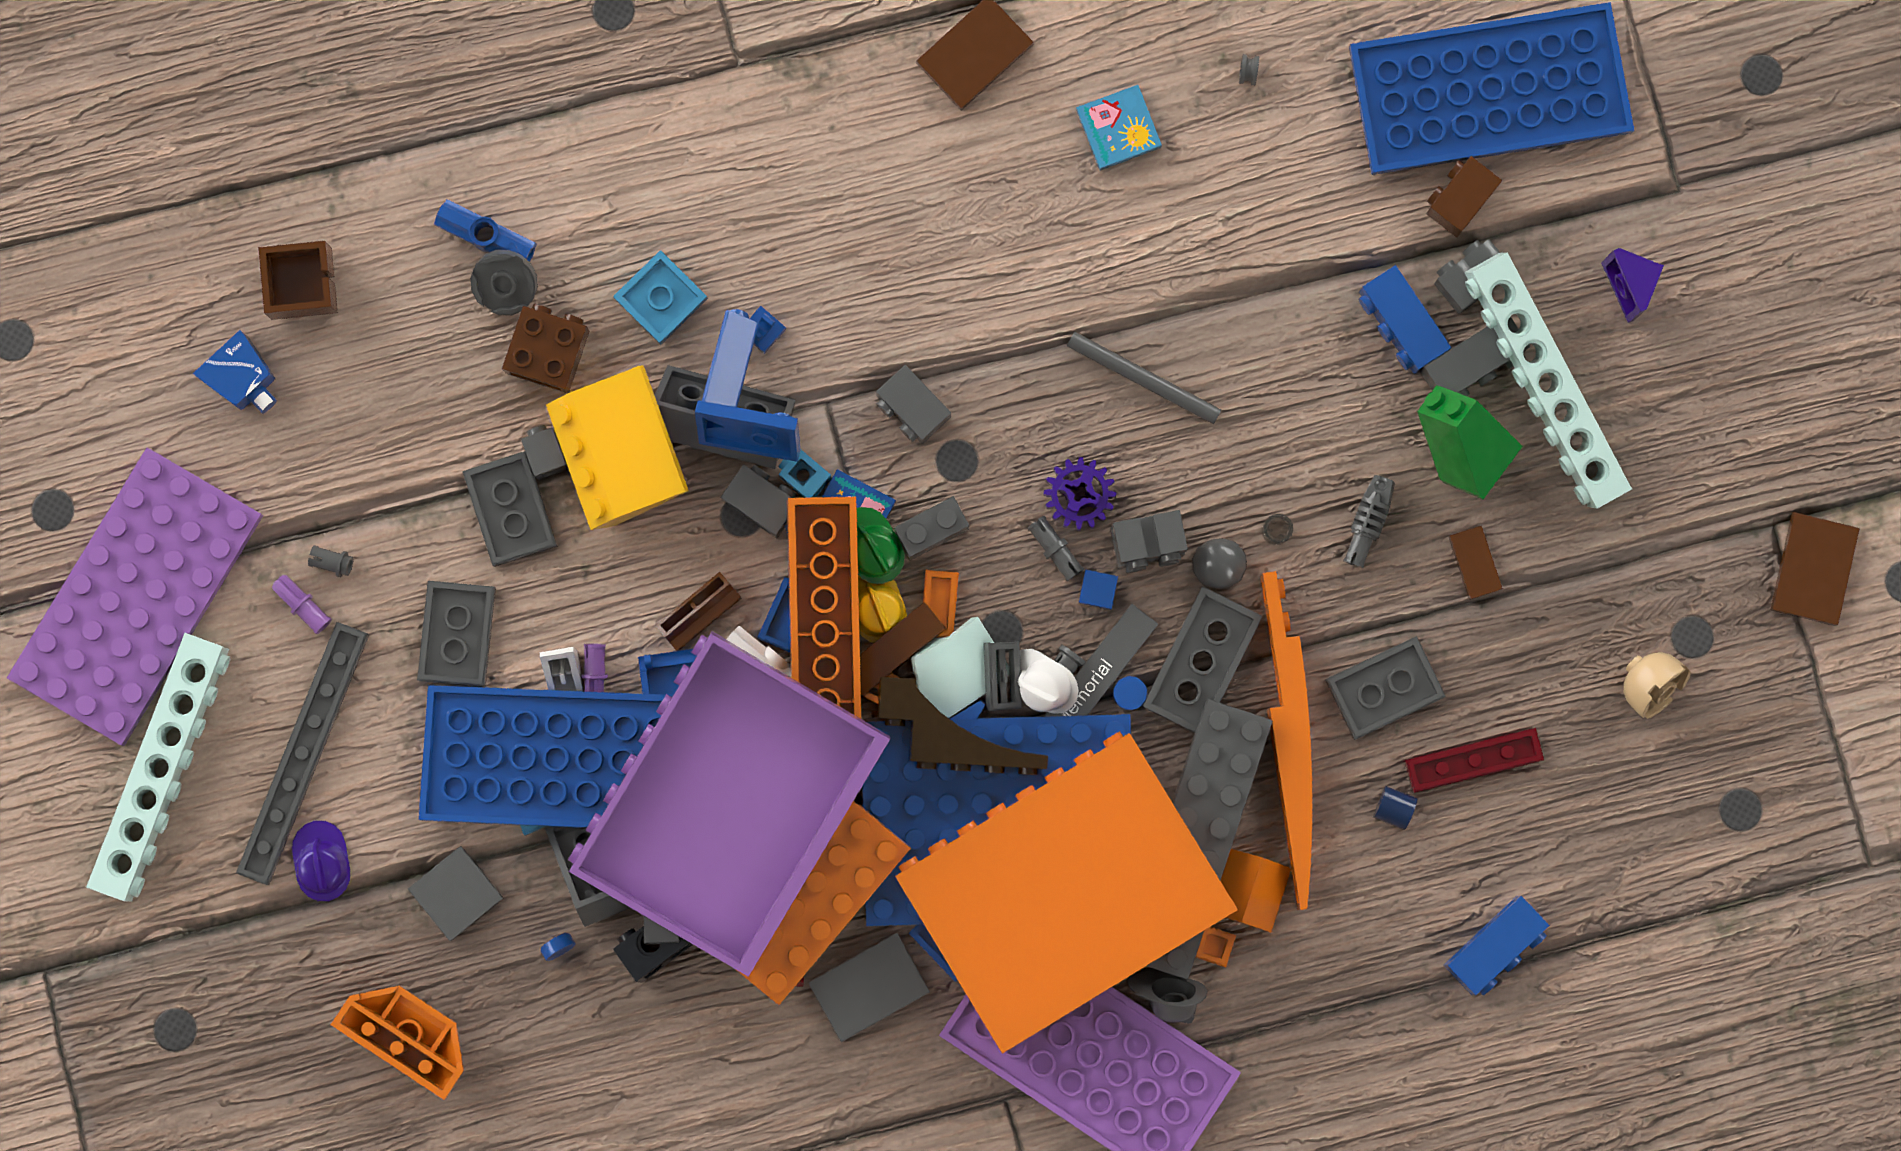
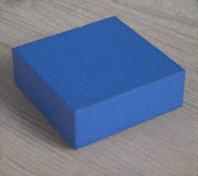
[1079,569,1118,610]

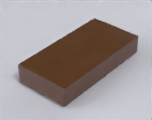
[1448,525,1503,600]

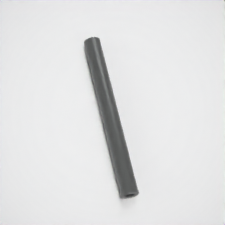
[1067,332,1221,424]

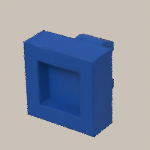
[749,306,786,354]

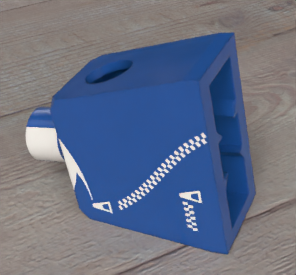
[193,330,277,414]

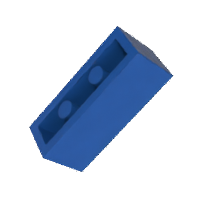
[1359,265,1452,375]
[1443,896,1550,995]

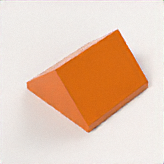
[1220,849,1291,933]

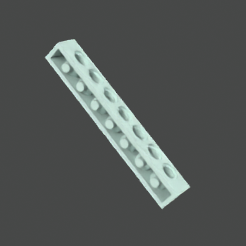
[1464,252,1632,509]
[86,633,230,902]

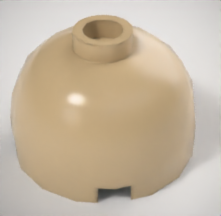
[1623,652,1691,719]

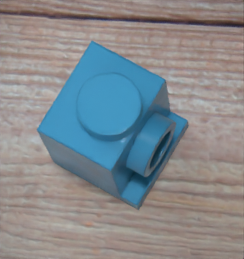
[778,450,832,498]

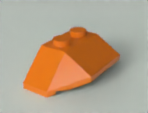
[330,985,464,1100]

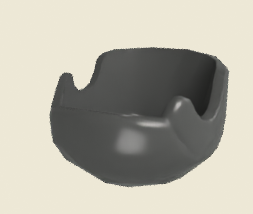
[1192,538,1247,589]

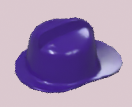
[292,821,350,901]

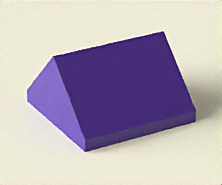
[1601,248,1664,323]

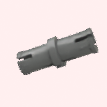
[1027,516,1084,582]

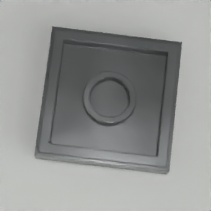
[408,846,504,941]

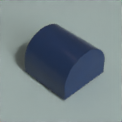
[1373,786,1418,830]

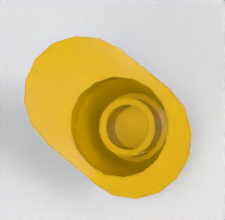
[858,575,907,643]

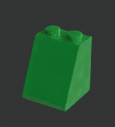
[1417,385,1523,500]

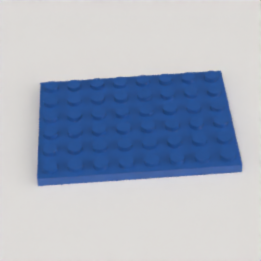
[862,714,1131,926]

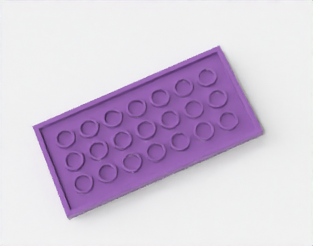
[7,447,264,746]
[939,987,1241,1151]

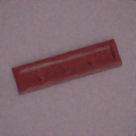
[1404,728,1544,793]

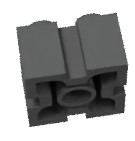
[1110,510,1188,573]

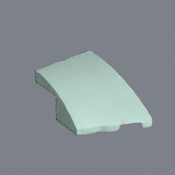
[911,617,1010,718]

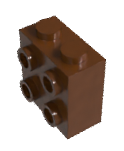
[502,304,590,394]

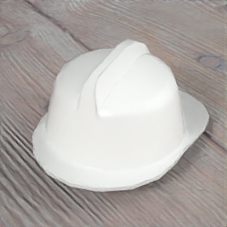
[1009,649,1079,714]

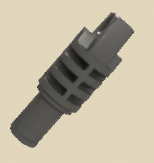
[1343,475,1395,568]

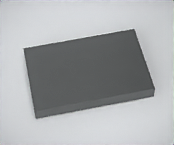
[462,451,558,567]
[417,581,496,687]
[1325,636,1446,740]
[809,933,930,1042]

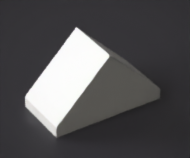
[540,647,584,692]

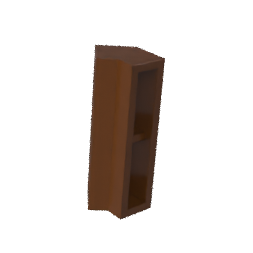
[655,572,742,651]

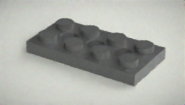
[1142,586,1263,733]

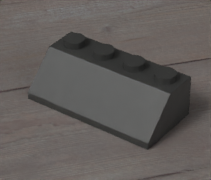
[654,365,796,469]

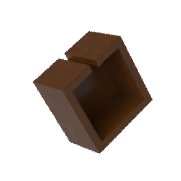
[258,241,338,320]

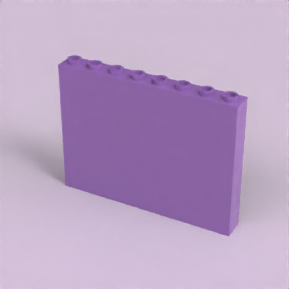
[568,631,890,976]

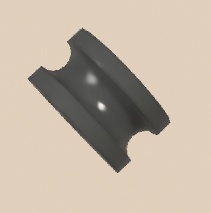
[1239,54,1259,86]

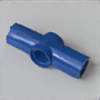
[434,199,537,262]

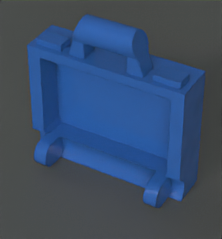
[638,649,697,695]

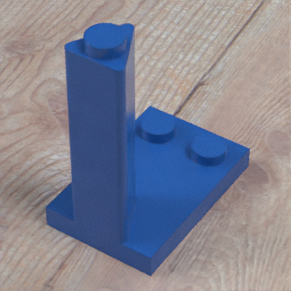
[695,309,801,462]

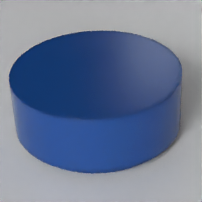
[1113,676,1147,711]
[540,933,576,961]

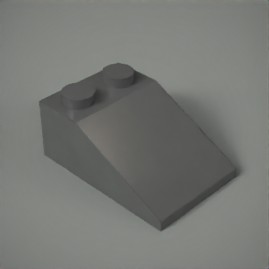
[545,826,630,927]

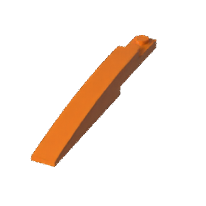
[1260,571,1312,910]

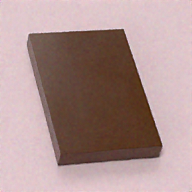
[916,0,1034,111]
[1770,512,1860,626]

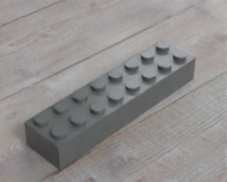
[1147,699,1273,980]

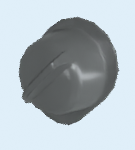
[1127,968,1208,1024]

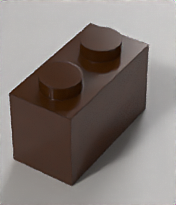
[1426,156,1502,238]

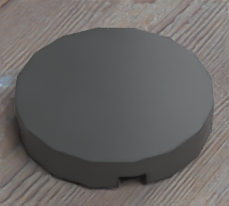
[470,250,538,315]

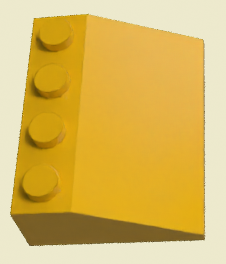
[546,365,689,530]

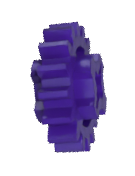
[1043,457,1116,531]

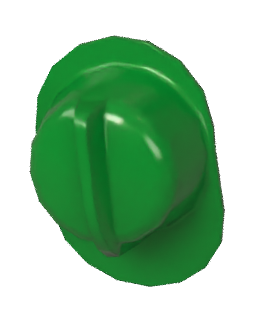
[856,507,905,584]

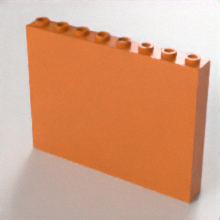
[895,731,1238,1054]

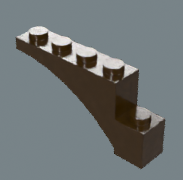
[877,677,1048,775]

